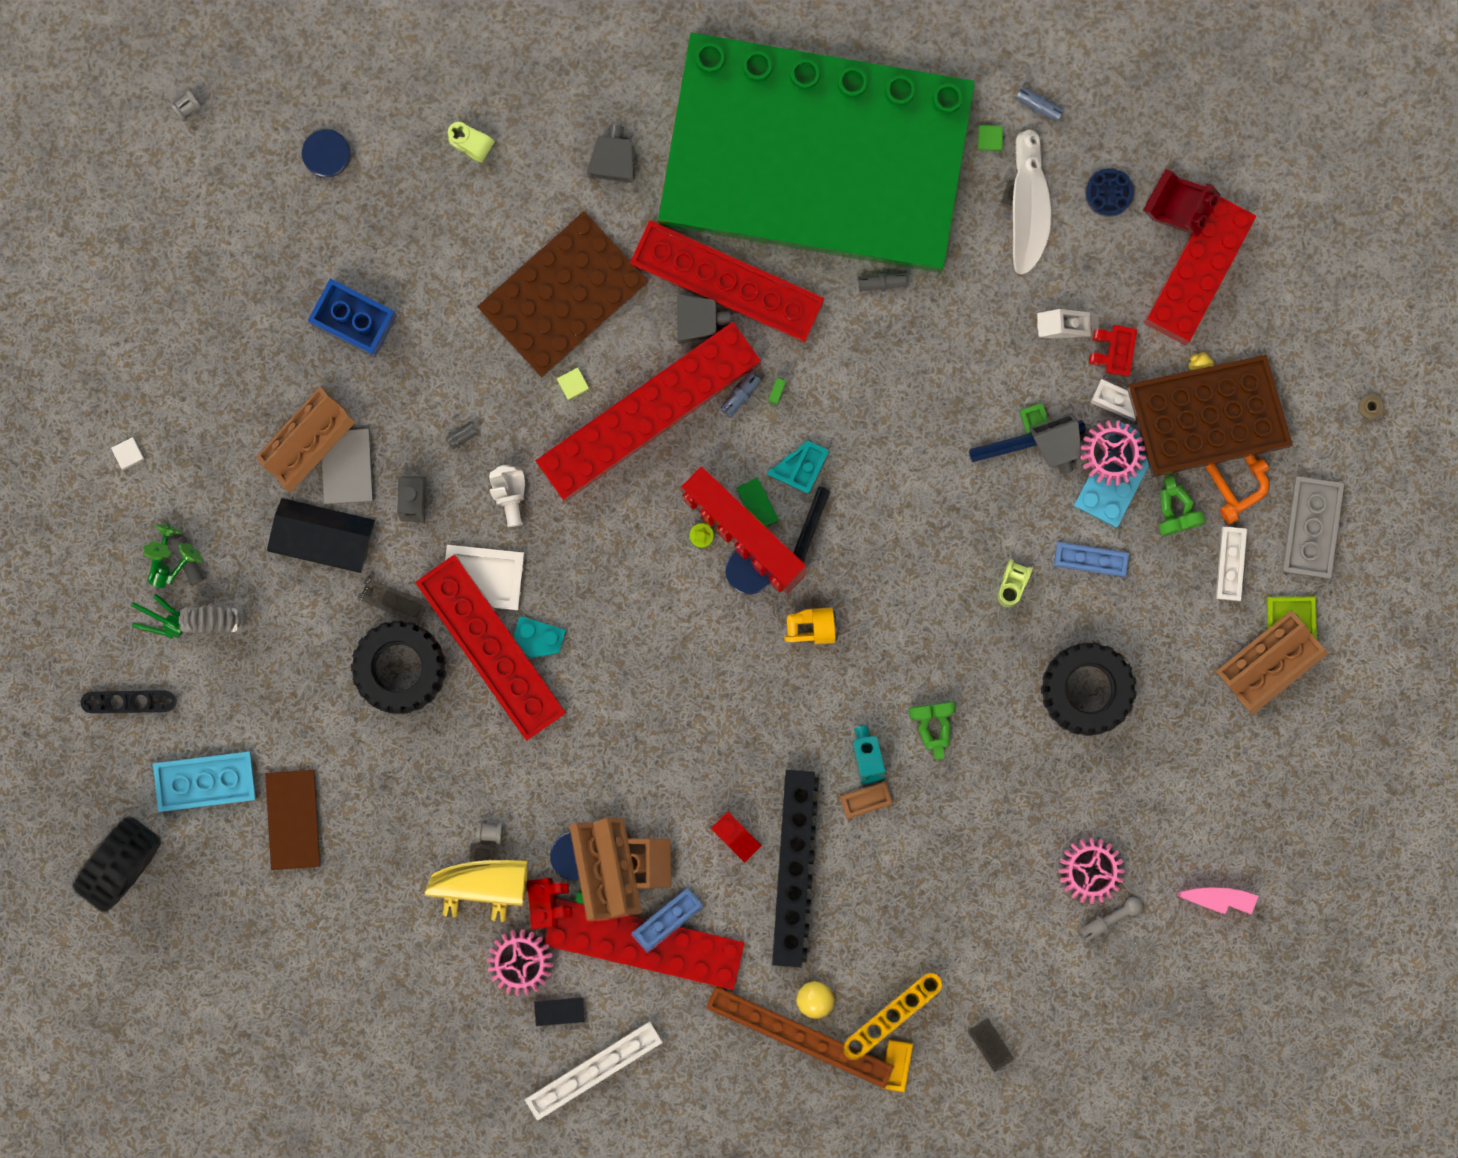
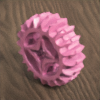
[1080,420,1146,486]
[1058,838,1125,904]
[487,929,553,996]

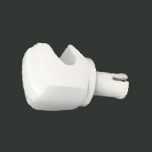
[489,465,525,527]

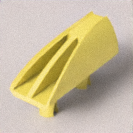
[425,860,528,922]

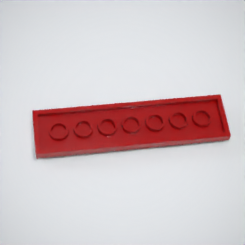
[630,220,825,343]
[415,554,567,741]
[544,898,745,990]

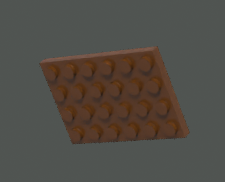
[477,211,649,378]
[1127,355,1293,478]

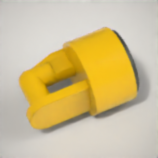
[784,607,837,645]

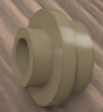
[1359,395,1383,419]

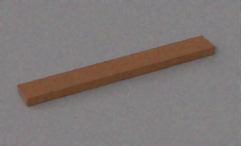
[706,986,894,1089]

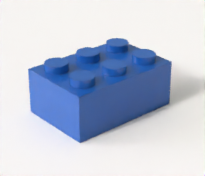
[308,278,397,358]

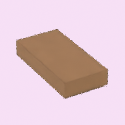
[839,781,893,819]

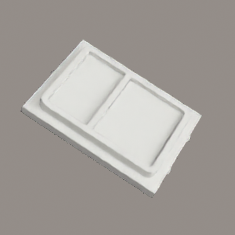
[445,545,524,610]

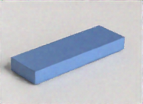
[1054,542,1129,577]
[632,888,703,953]

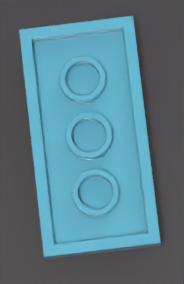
[1074,422,1149,528]
[153,752,256,812]

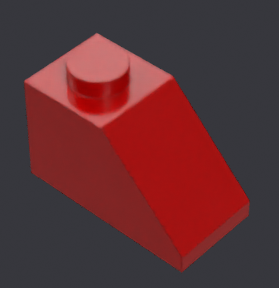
[711,812,761,863]

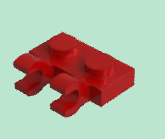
[1088,325,1137,377]
[527,878,572,930]

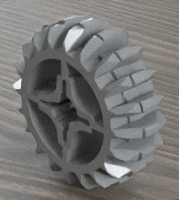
[179,607,246,634]

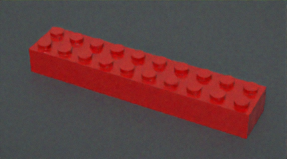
[535,322,761,503]

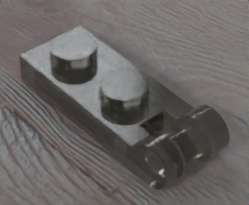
[357,577,429,625]

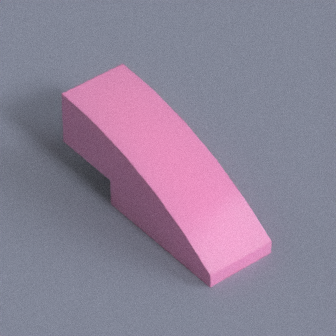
[1177,887,1258,914]

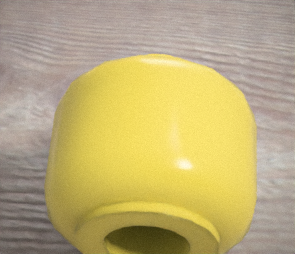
[1188,352,1214,371]

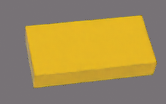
[880,1039,913,1092]

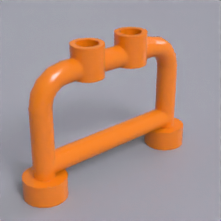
[1205,455,1269,525]

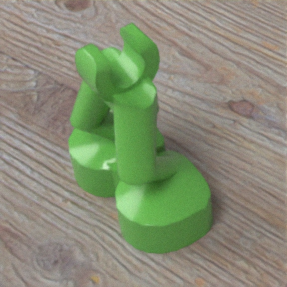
[1158,476,1206,537]
[908,701,956,760]

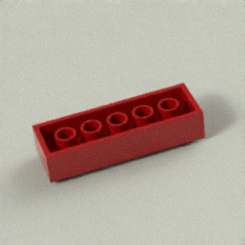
[1144,196,1257,346]
[681,466,807,595]

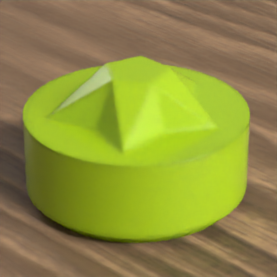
[689,524,714,548]

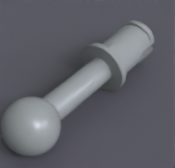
[1078,897,1143,943]

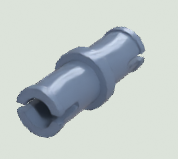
[1015,86,1064,123]
[720,372,762,418]

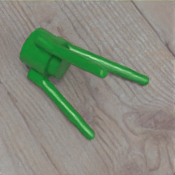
[131,594,183,639]

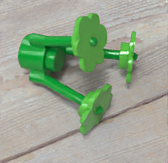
[143,524,203,588]

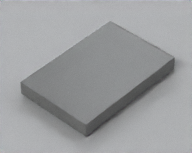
[322,429,373,505]

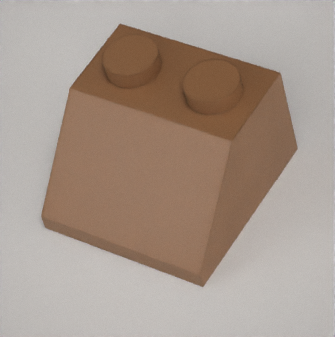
[628,839,671,888]

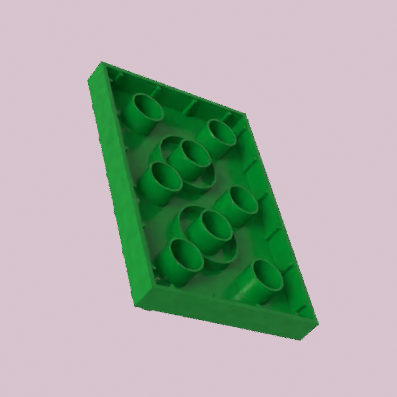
[658,32,975,273]

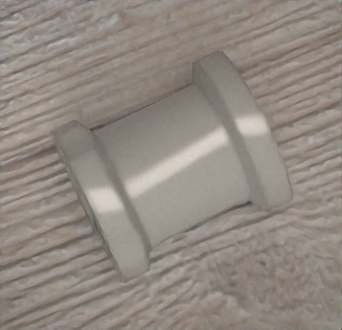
[169,90,202,122]
[476,821,503,844]

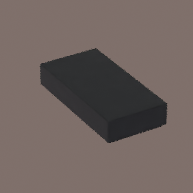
[534,997,585,1026]

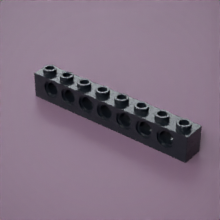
[772,770,819,968]

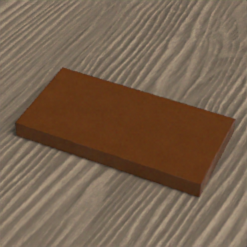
[265,770,321,870]

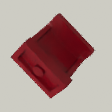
[1143,169,1221,236]

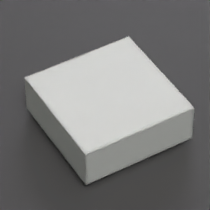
[111,437,145,470]

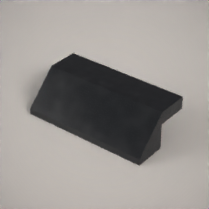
[267,498,375,573]

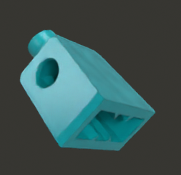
[852,725,885,785]

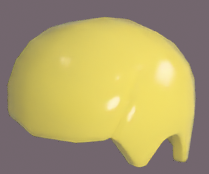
[796,981,835,1019]

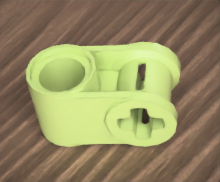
[448,122,495,163]
[997,559,1033,607]

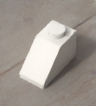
[1037,309,1091,339]

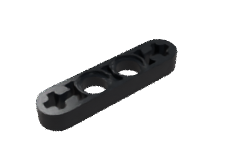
[80,690,177,714]

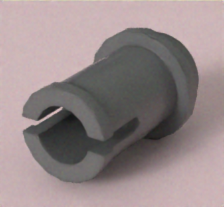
[446,422,478,449]

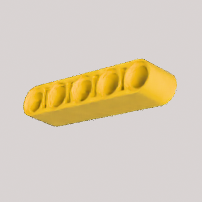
[843,973,942,1060]

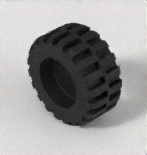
[351,621,446,714]
[1041,642,1137,736]
[72,816,161,912]

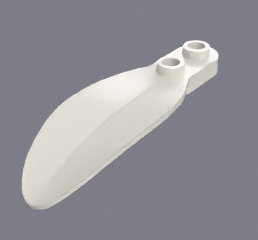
[1013,130,1051,274]

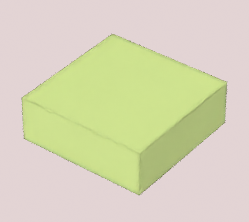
[557,368,589,401]

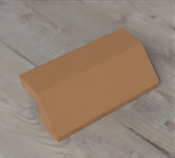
[256,386,355,493]
[1216,610,1328,715]
[569,818,642,921]

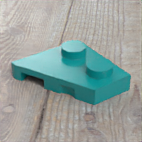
[767,440,830,495]
[513,616,566,658]

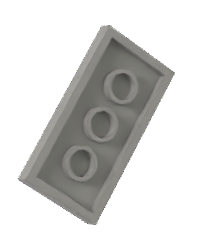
[1282,476,1344,579]

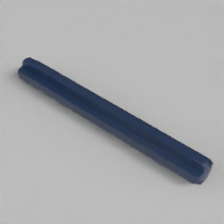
[969,420,1086,462]

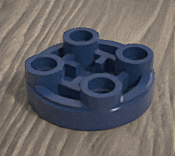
[302,129,350,178]
[1085,168,1134,217]
[725,551,771,595]
[550,832,580,880]

